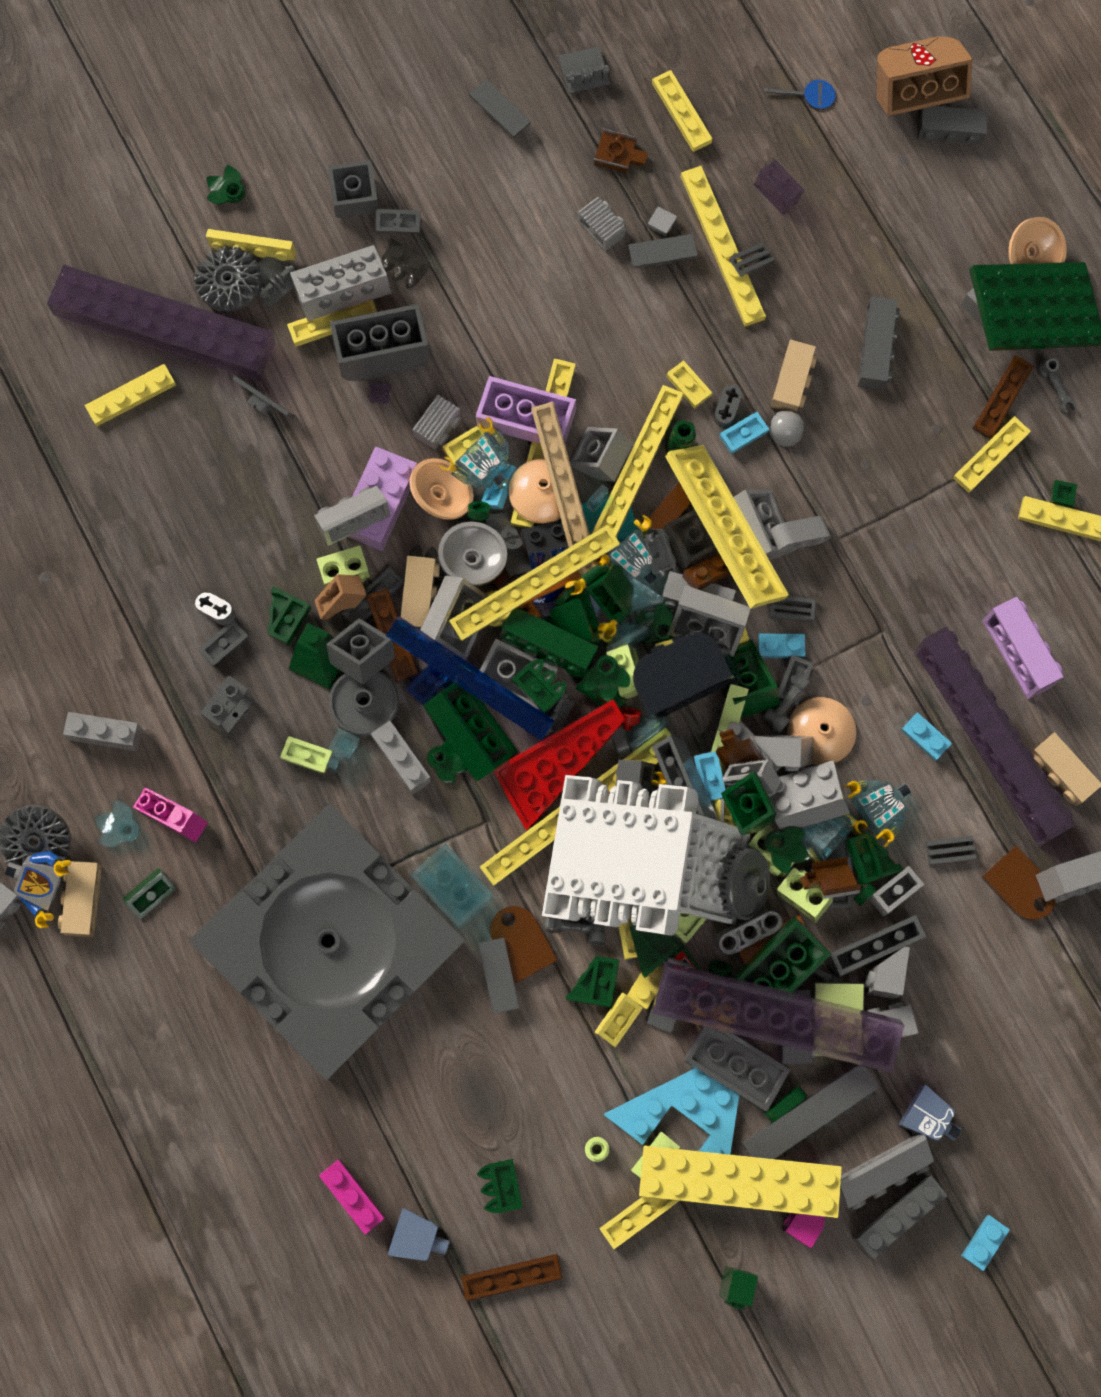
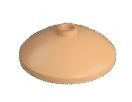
[1009,217,1067,264]
[410,458,474,520]
[508,459,561,524]
[787,697,856,765]

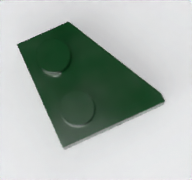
[629,925,679,978]
[566,956,620,1008]

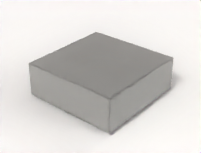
[647,207,677,237]

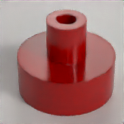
[619,707,641,731]

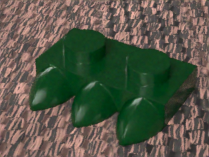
[512,659,566,714]
[477,1159,523,1214]

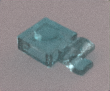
[327,728,360,773]

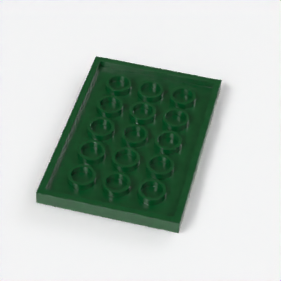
[969,262,1101,351]

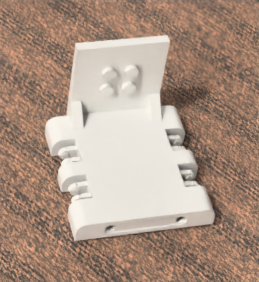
[542,775,749,936]

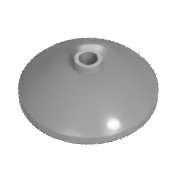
[438,522,507,586]

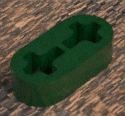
[764,1086,807,1124]

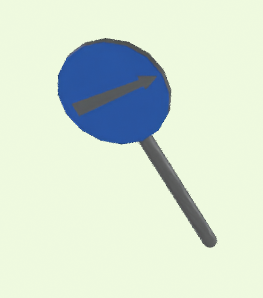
[764,80,836,110]

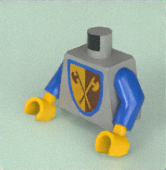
[4,851,71,928]

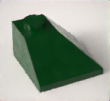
[288,623,340,690]
[721,771,777,835]

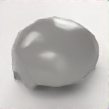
[770,410,804,447]

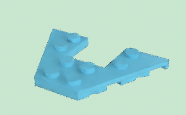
[604,1069,739,1155]

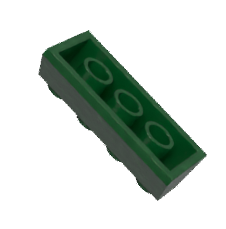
[500,608,598,678]
[423,676,517,781]
[727,916,831,1022]

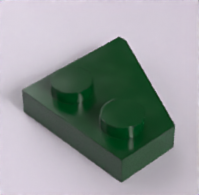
[267,586,312,646]
[845,832,903,885]

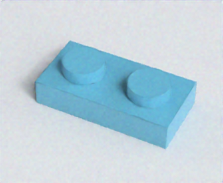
[719,412,769,454]
[482,464,517,510]
[758,634,805,658]
[900,712,952,761]
[694,751,726,801]
[961,1215,1010,1271]

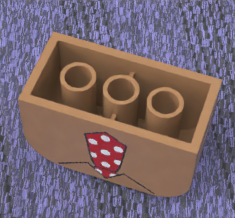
[877,36,973,116]

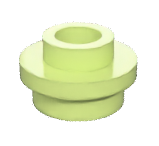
[585,1137,609,1162]

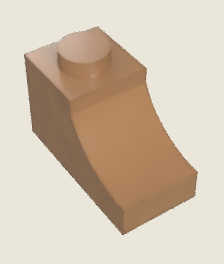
[314,574,366,620]

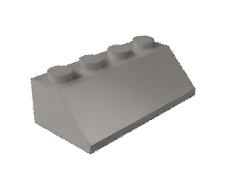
[840,1135,934,1210]

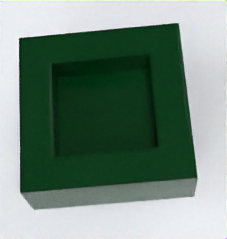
[1050,480,1077,508]

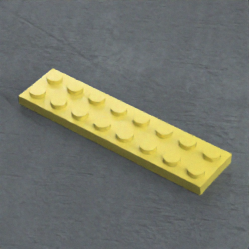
[665,445,789,609]
[639,1146,842,1218]

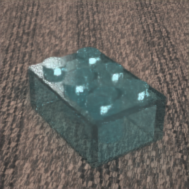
[410,843,494,931]

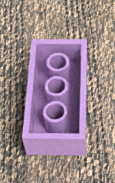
[475,376,576,444]
[348,446,417,551]
[982,597,1064,700]

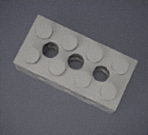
[290,245,391,321]

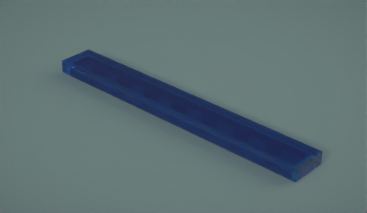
[386,616,554,741]

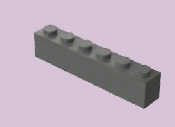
[741,1063,879,1159]

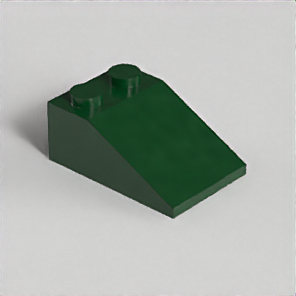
[722,640,780,719]

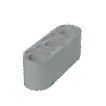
[770,516,831,552]
[714,909,782,954]

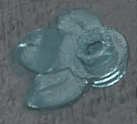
[94,800,139,847]

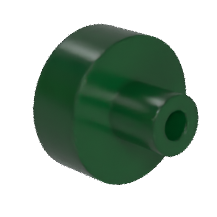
[467,501,491,523]
[853,881,876,906]
[708,960,733,986]

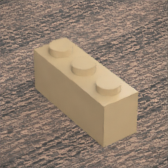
[770,339,817,413]
[400,556,440,627]
[1029,732,1101,806]
[58,861,102,937]

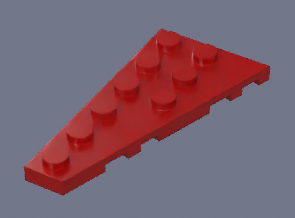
[493,699,626,831]

